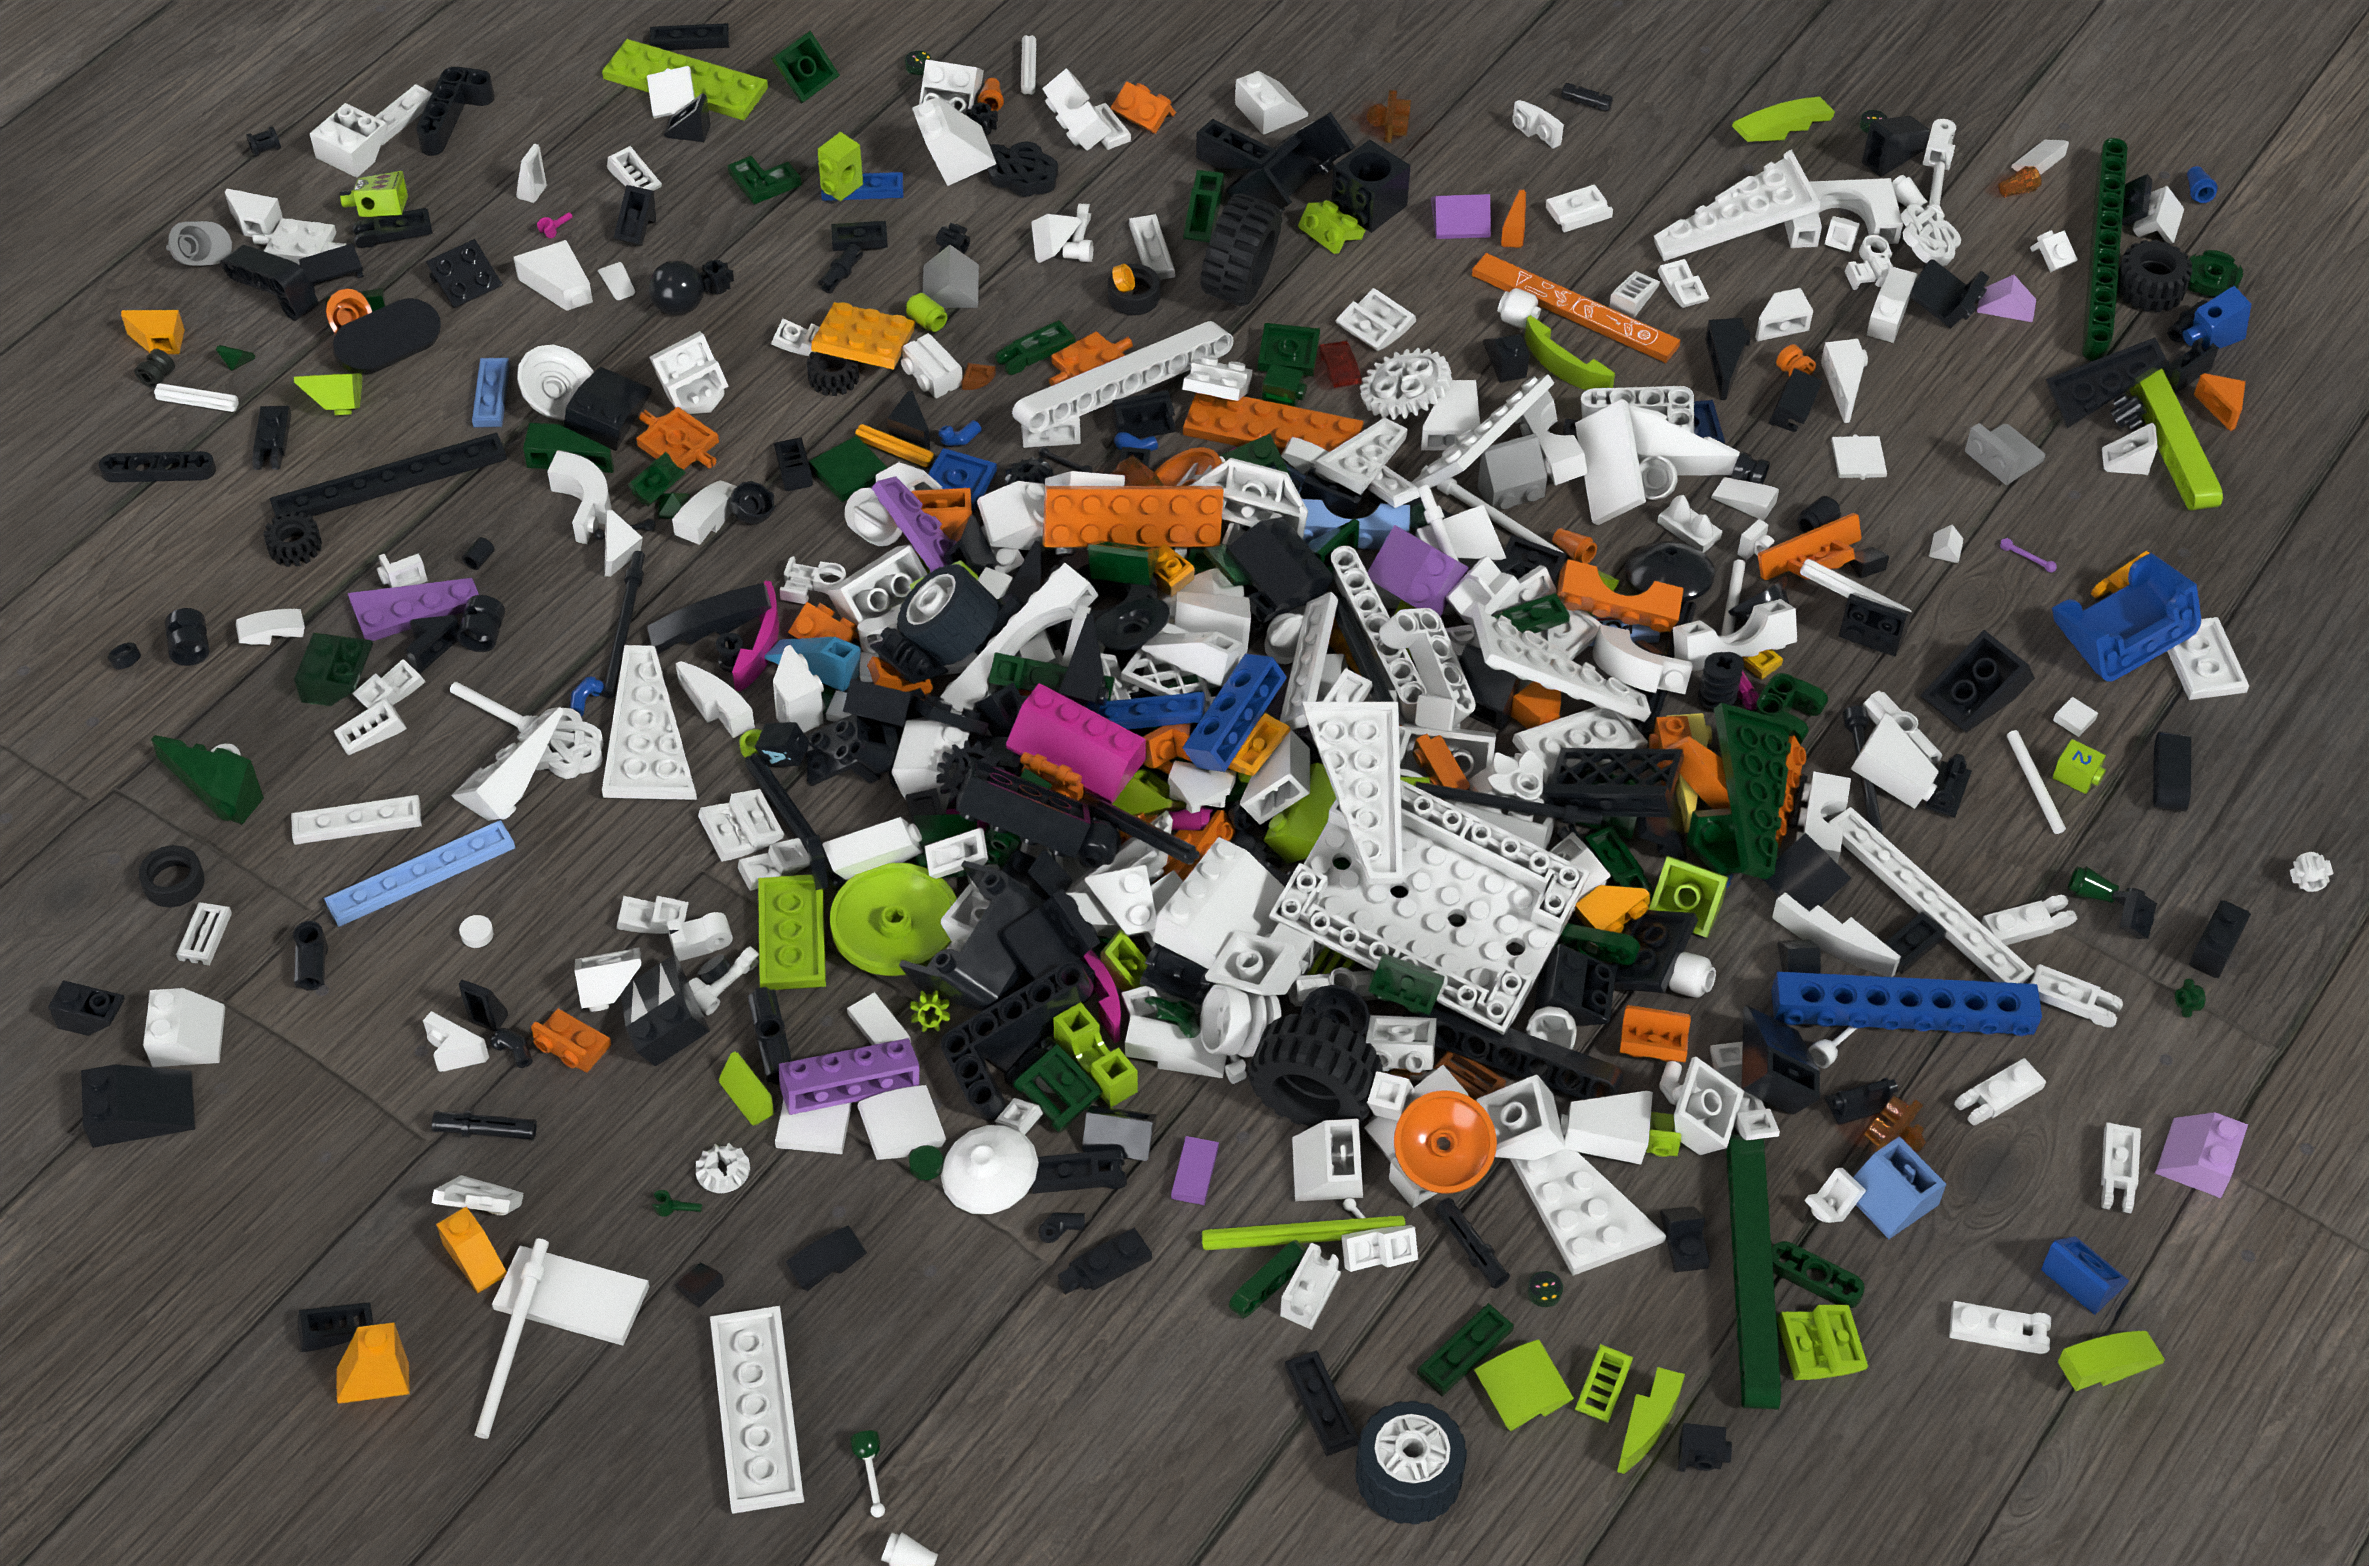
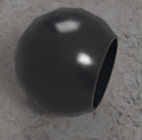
[649,261,704,315]

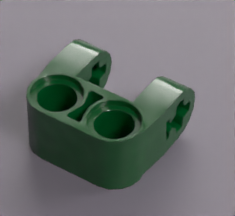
[1755,673,1828,745]

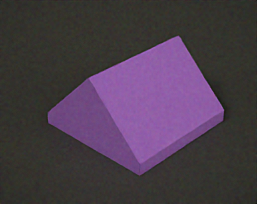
[1431,194,1491,239]

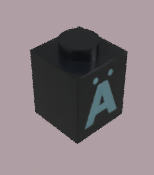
[755,722,810,767]

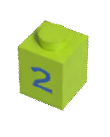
[2052,739,2106,794]

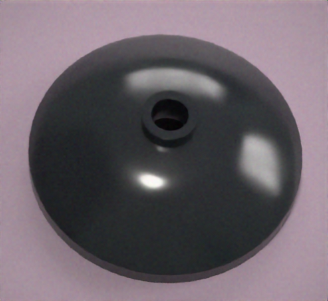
[1625,541,1715,602]

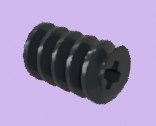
[1698,652,1744,713]

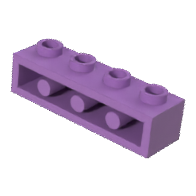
[779,1038,919,1115]

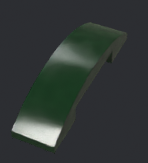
[989,652,1116,701]

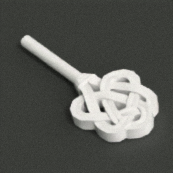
[1901,162,1961,266]
[450,682,604,779]

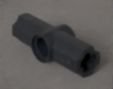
[748,987,792,1085]

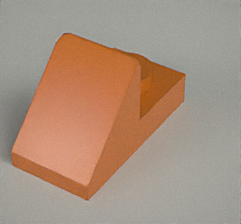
[867,656,933,694]
[1143,723,1194,769]

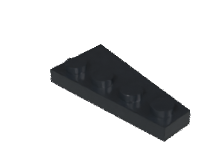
[2046,337,2167,429]

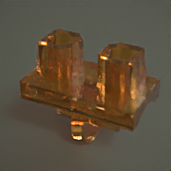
[1367,90,1411,143]
[1864,1096,1925,1154]

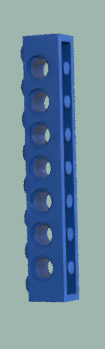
[1771,972,2042,1036]

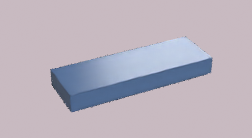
[472,358,510,427]

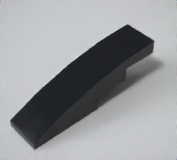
[647,583,772,654]

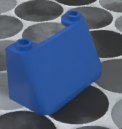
[2052,553,2201,682]

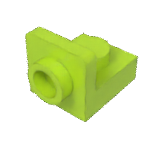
[1646,1112,1681,1157]

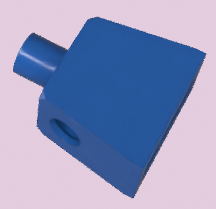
[2183,286,2251,350]

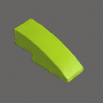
[2058,1331,2165,1391]
[1617,1367,1685,1474]

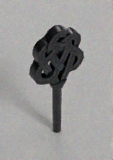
[988,141,1058,197]

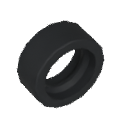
[1108,264,1160,315]
[139,845,205,908]

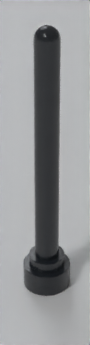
[1842,706,1883,833]

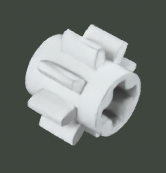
[2290,852,2333,892]

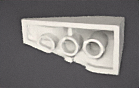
[451,707,564,821]

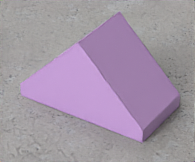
[1977,275,2036,322]

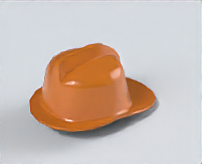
[326,288,372,334]

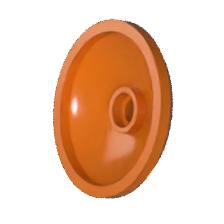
[1146,447,1223,486]
[1394,1090,1497,1194]

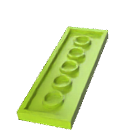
[602,39,768,121]

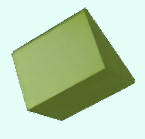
[1649,856,1729,938]

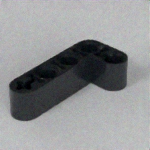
[416,67,495,156]
[220,245,318,321]

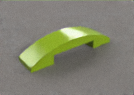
[1524,315,1615,391]

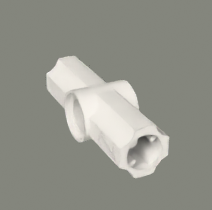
[1863,690,1942,766]
[1288,967,1380,1007]

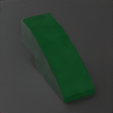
[1183,170,1224,243]

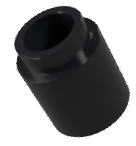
[1797,496,1841,533]

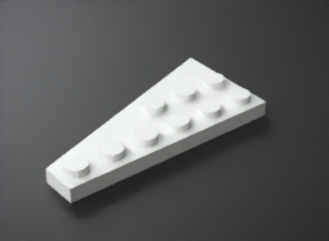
[1471,602,1651,722]
[1510,1149,1666,1276]

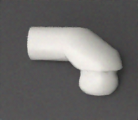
[1659,1061,1683,1106]

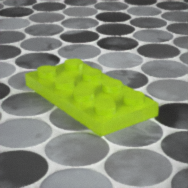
[758,874,826,990]

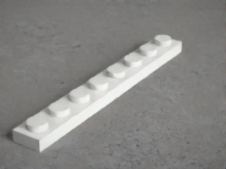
[1828,807,2034,983]

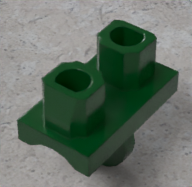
[628,452,686,507]

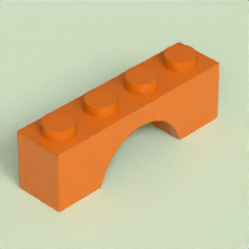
[1556,559,1684,632]

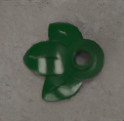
[1144,996,1201,1038]

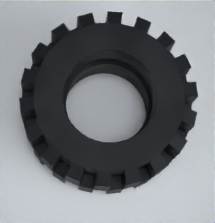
[2117,240,2193,313]

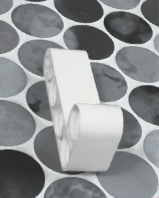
[1581,386,1694,434]
[1379,608,1476,728]

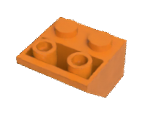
[911,488,972,556]

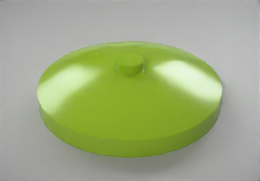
[830,863,957,976]

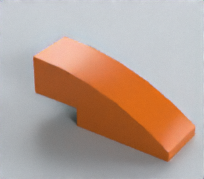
[1666,736,1730,809]

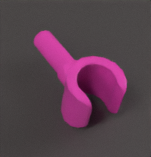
[537,212,573,238]

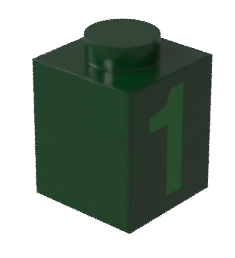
[1262,364,1307,407]

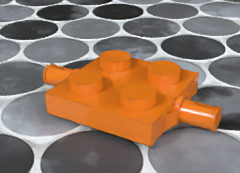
[1049,331,1133,386]
[636,407,719,470]

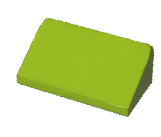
[719,1051,774,1126]

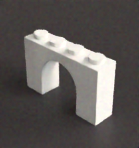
[1784,178,1903,248]

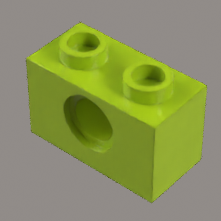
[817,132,863,201]

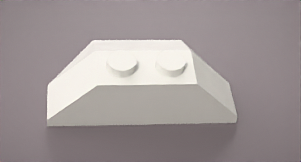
[1193,458,1308,539]
[891,717,970,815]
[1066,810,1173,894]

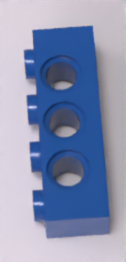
[1182,654,1287,772]

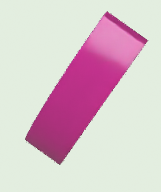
[732,580,779,692]
[1079,951,1121,1043]

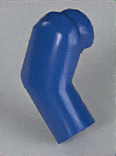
[1114,432,1158,451]
[569,676,604,716]

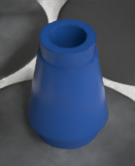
[2187,166,2217,203]

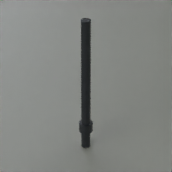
[602,551,645,699]
[1414,781,1602,826]

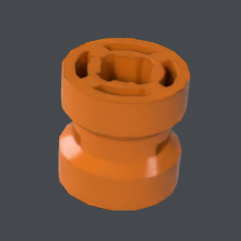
[1776,344,1816,377]

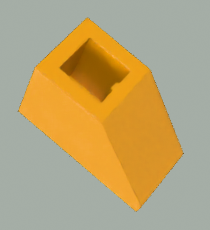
[121,310,185,354]
[1154,543,1195,597]
[1575,885,1650,933]

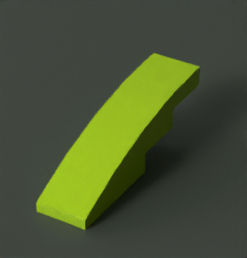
[1732,97,1835,142]

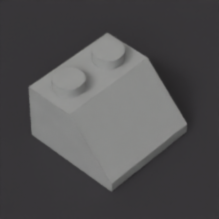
[1478,433,1547,510]

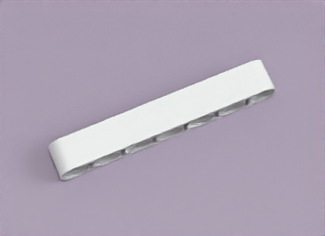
[1331,546,1427,721]

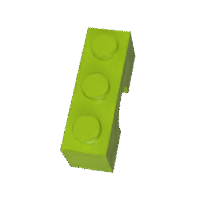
[1053,1002,1138,1108]

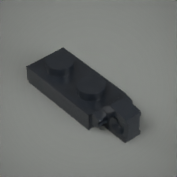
[1058,1227,1152,1295]

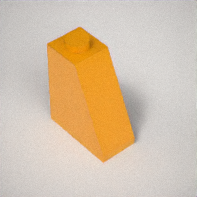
[337,1322,410,1404]

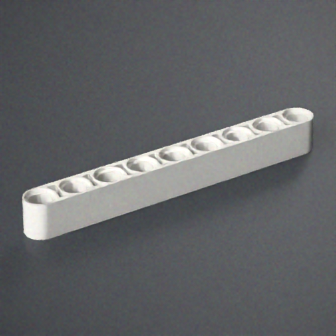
[1012,321,1234,434]

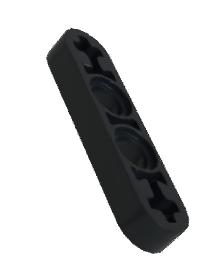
[99,451,216,482]

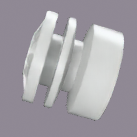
[1200,984,1281,1057]

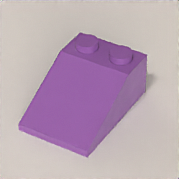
[1367,525,1469,617]

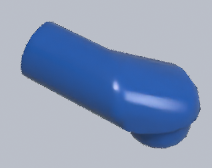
[938,420,981,446]

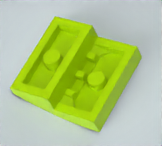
[1776,1305,1868,1380]
[1474,1339,1574,1431]

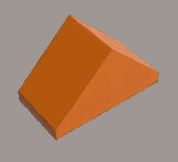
[2194,373,2246,431]

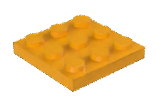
[811,302,915,370]

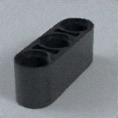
[2153,731,2191,812]

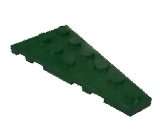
[1714,703,1794,879]

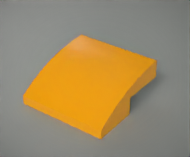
[1228,713,1291,776]

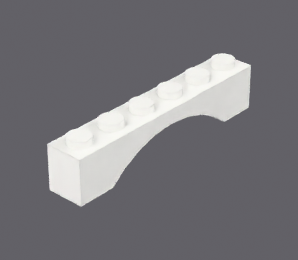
[940,563,1098,718]

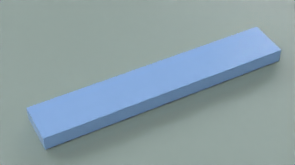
[324,820,515,927]

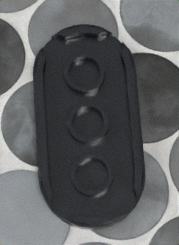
[333,298,441,374]

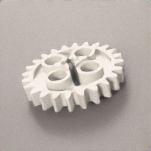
[1360,348,1452,420]

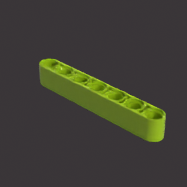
[2129,368,2223,511]

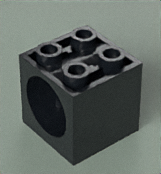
[1331,139,1411,233]

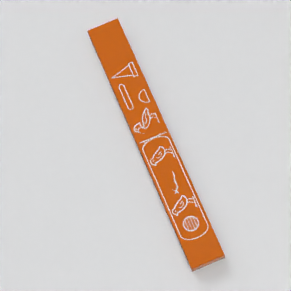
[1472,253,1681,363]

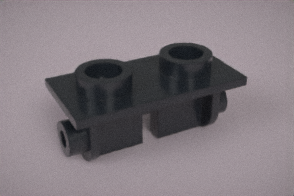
[1925,754,1972,818]
[1824,1078,1899,1125]

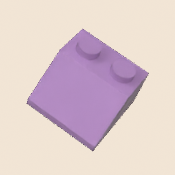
[2155,1112,2248,1198]

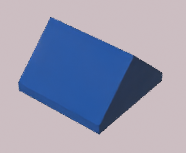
[2041,1236,2129,1315]

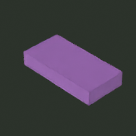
[1171,1136,1219,1205]

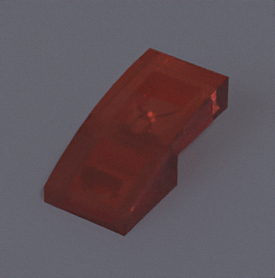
[1320,341,1362,388]

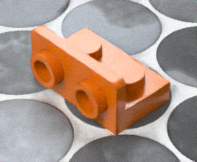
[531,1008,611,1073]

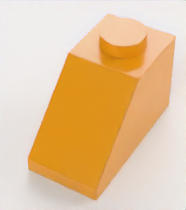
[436,1206,507,1293]

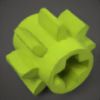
[910,990,950,1032]

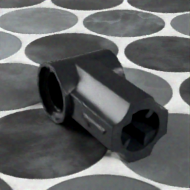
[293,921,328,991]

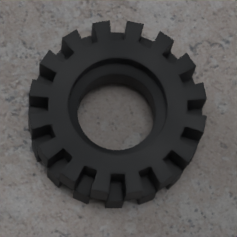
[807,352,859,396]
[263,511,322,567]

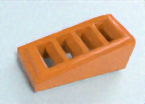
[1501,190,1526,248]

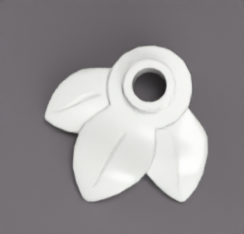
[1487,750,1544,801]

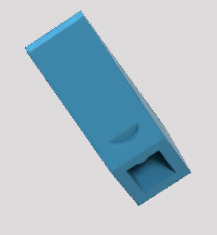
[764,637,861,692]

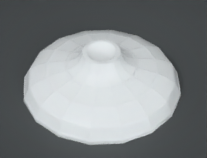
[517,345,594,421]
[941,1125,1039,1214]

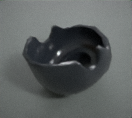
[730,481,776,525]

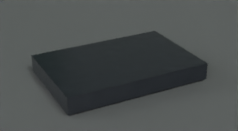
[1611,910,1698,993]

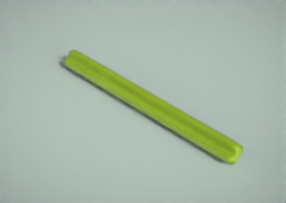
[1202,1216,1406,1250]

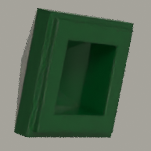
[216,345,255,371]
[658,493,690,519]

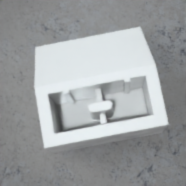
[919,60,984,116]
[310,103,387,178]
[773,645,825,733]
[1292,1119,1363,1202]

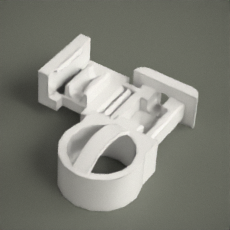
[1844,235,1893,290]
[779,556,846,604]

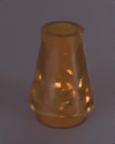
[1998,166,2042,198]

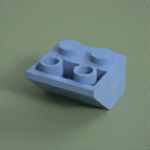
[1853,1136,1946,1239]

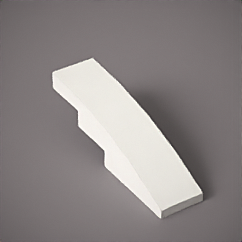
[1772,893,1901,977]

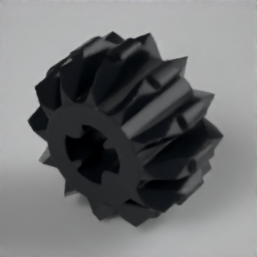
[1005,457,1054,486]

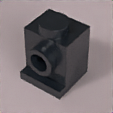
[1678,1423,1732,1472]

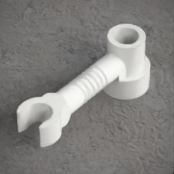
[1063,204,1093,262]
[689,946,759,1015]

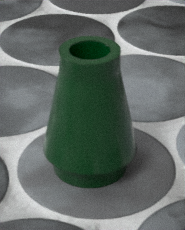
[2068,866,2119,903]

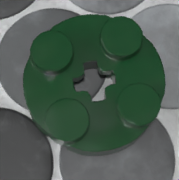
[2187,250,2243,297]

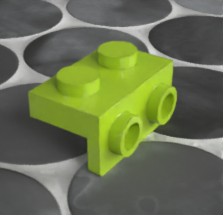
[1298,200,1366,254]

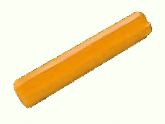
[855,424,934,468]

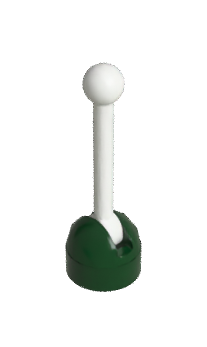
[850,1430,885,1518]

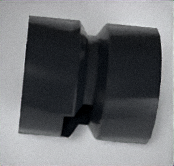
[457,595,505,652]
[165,608,210,666]

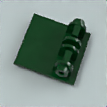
[913,814,977,878]

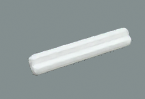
[1021,35,1036,95]
[154,383,239,412]

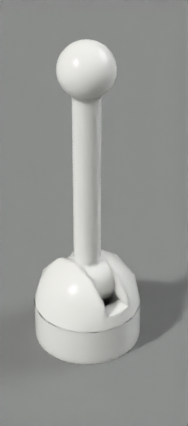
[1808,1026,1857,1069]

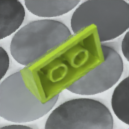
[1264,763,1336,864]

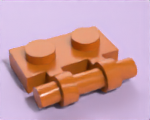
[1020,752,1084,801]

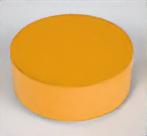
[1112,263,1135,293]

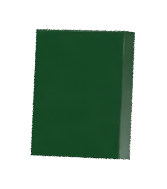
[1088,541,1160,586]

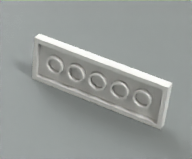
[710,1306,804,1514]

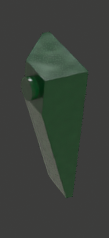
[151,735,264,825]

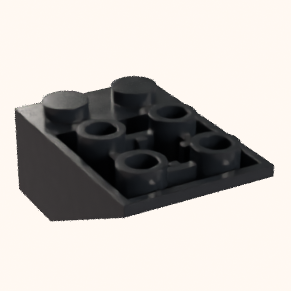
[1741,1005,1820,1115]

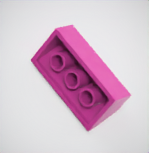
[1006,683,1146,804]

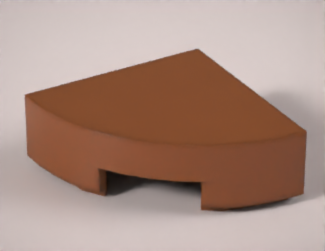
[962,363,996,390]

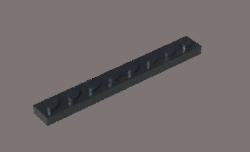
[270,432,507,520]

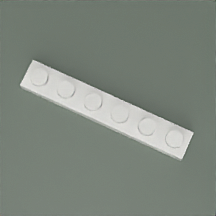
[1280,592,1338,730]

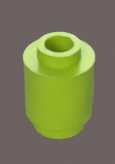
[906,293,947,332]

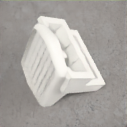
[650,331,729,414]

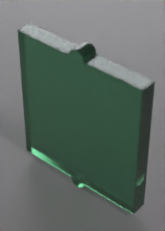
[1203,544,1254,587]

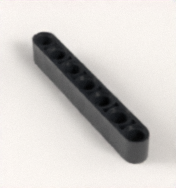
[1401,1002,1623,1100]

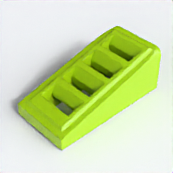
[1575,1344,1633,1423]

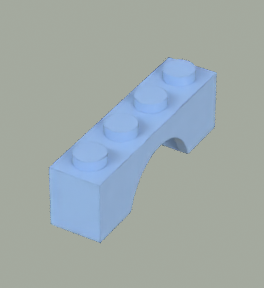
[1302,499,1410,549]

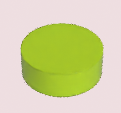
[739,729,762,758]

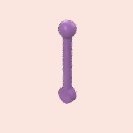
[2000,538,2057,573]

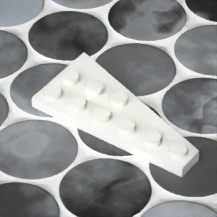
[1654,150,1820,261]
[1411,374,1554,488]
[602,645,697,800]
[1302,702,1403,884]

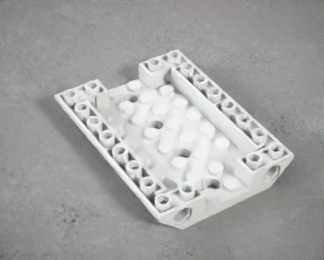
[1269,780,1590,1035]

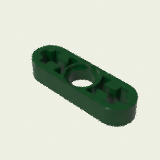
[1553,923,1640,965]
[1229,1240,1307,1319]
[1772,1241,1865,1308]

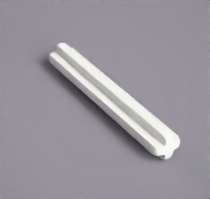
[1800,559,1912,612]

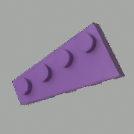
[871,476,950,572]
[348,578,479,643]

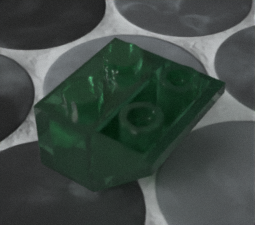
[294,633,373,706]

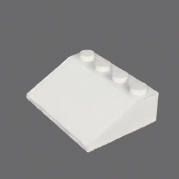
[1152,837,1285,969]

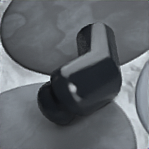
[1038,1212,1085,1243]

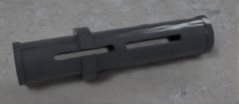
[432,1110,537,1141]
[1434,1198,1510,1289]

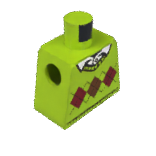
[340,171,408,217]

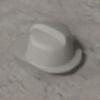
[166,221,232,266]

